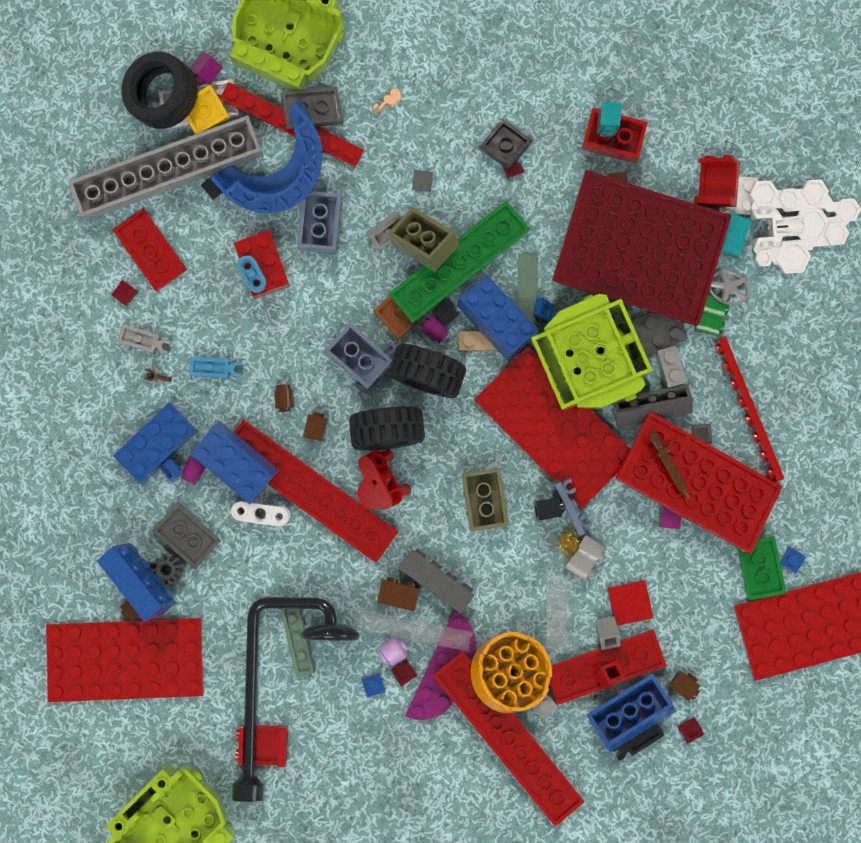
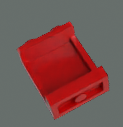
[694,155,740,207]
[235,724,288,767]

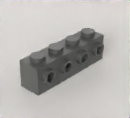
[613,384,693,428]
[398,548,474,614]

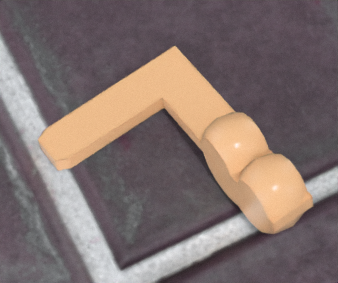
[372,88,402,115]

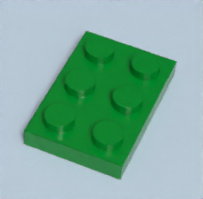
[737,536,787,601]

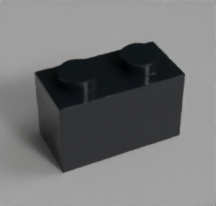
[534,497,565,521]

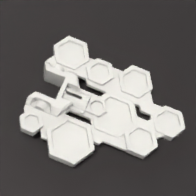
[749,179,861,274]

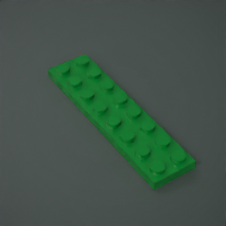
[388,200,531,324]

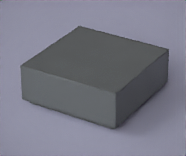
[412,170,433,192]
[691,424,712,443]

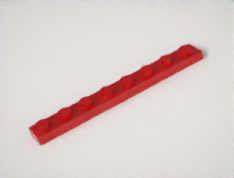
[220,82,364,168]
[715,336,785,482]

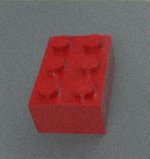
[581,108,648,163]
[234,230,290,299]

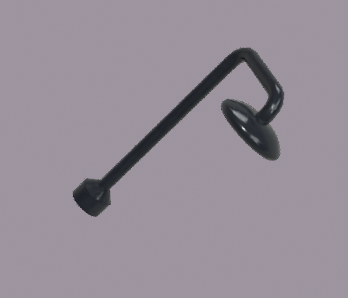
[232,597,360,802]

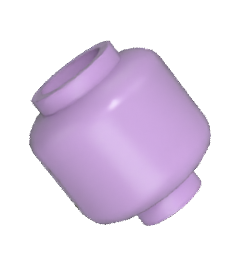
[379,637,409,666]

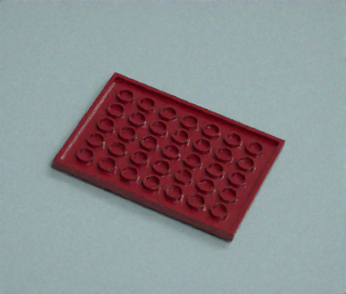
[551,170,732,326]

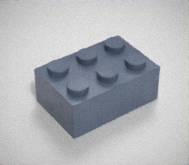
[297,191,342,254]

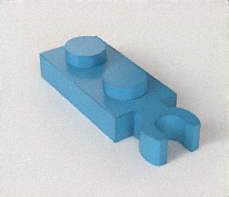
[189,356,243,379]

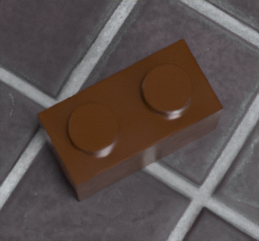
[377,577,420,611]

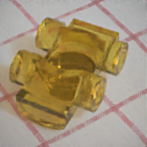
[556,530,580,557]

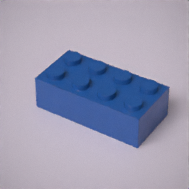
[456,275,539,361]
[113,402,198,484]
[191,421,279,504]
[97,543,177,622]
[586,674,676,753]

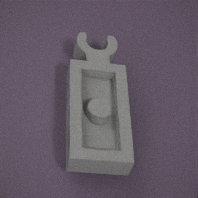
[117,324,172,355]

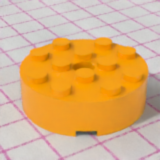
[471,632,552,713]

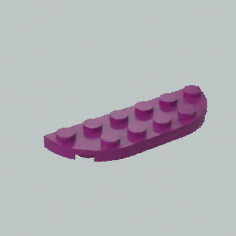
[405,610,476,720]

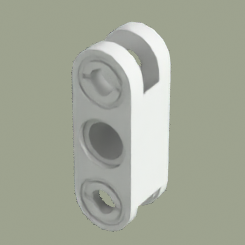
[231,500,290,526]

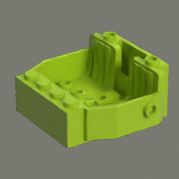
[229,0,345,91]
[531,294,653,411]
[105,763,237,843]

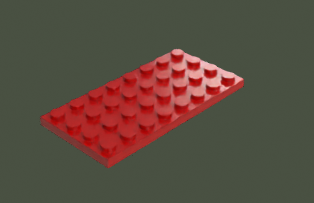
[474,346,630,509]
[615,411,783,554]
[734,572,861,681]
[46,618,204,702]

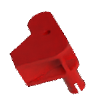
[356,449,411,509]

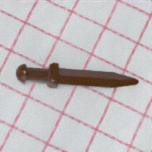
[648,432,689,499]

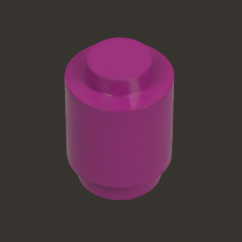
[420,317,449,344]
[181,457,206,485]

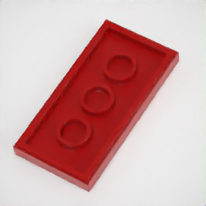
[113,208,187,292]

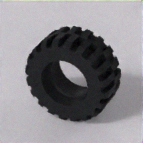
[389,343,466,398]
[349,406,425,450]

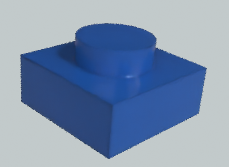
[533,297,555,323]
[160,458,182,483]
[780,547,806,573]
[362,673,386,698]

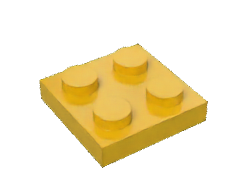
[186,85,230,134]

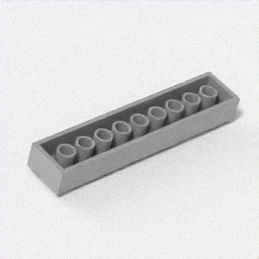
[68,115,263,221]

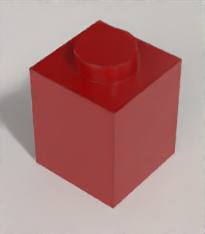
[595,660,626,691]

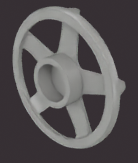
[709,269,750,305]

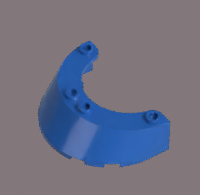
[211,100,323,214]

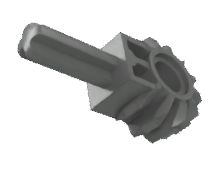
[148,554,184,586]

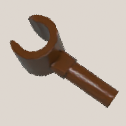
[143,369,172,382]

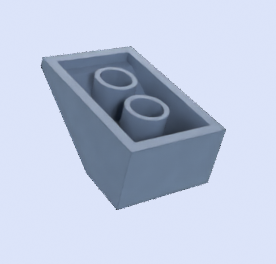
[324,322,392,389]

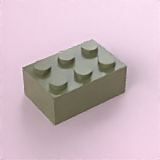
[387,207,459,272]
[461,468,509,531]

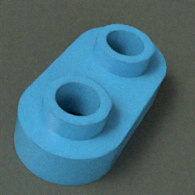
[237,256,267,293]

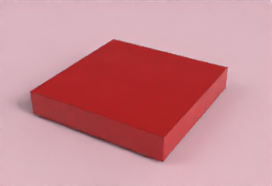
[607,580,653,626]

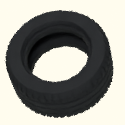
[121,51,198,129]

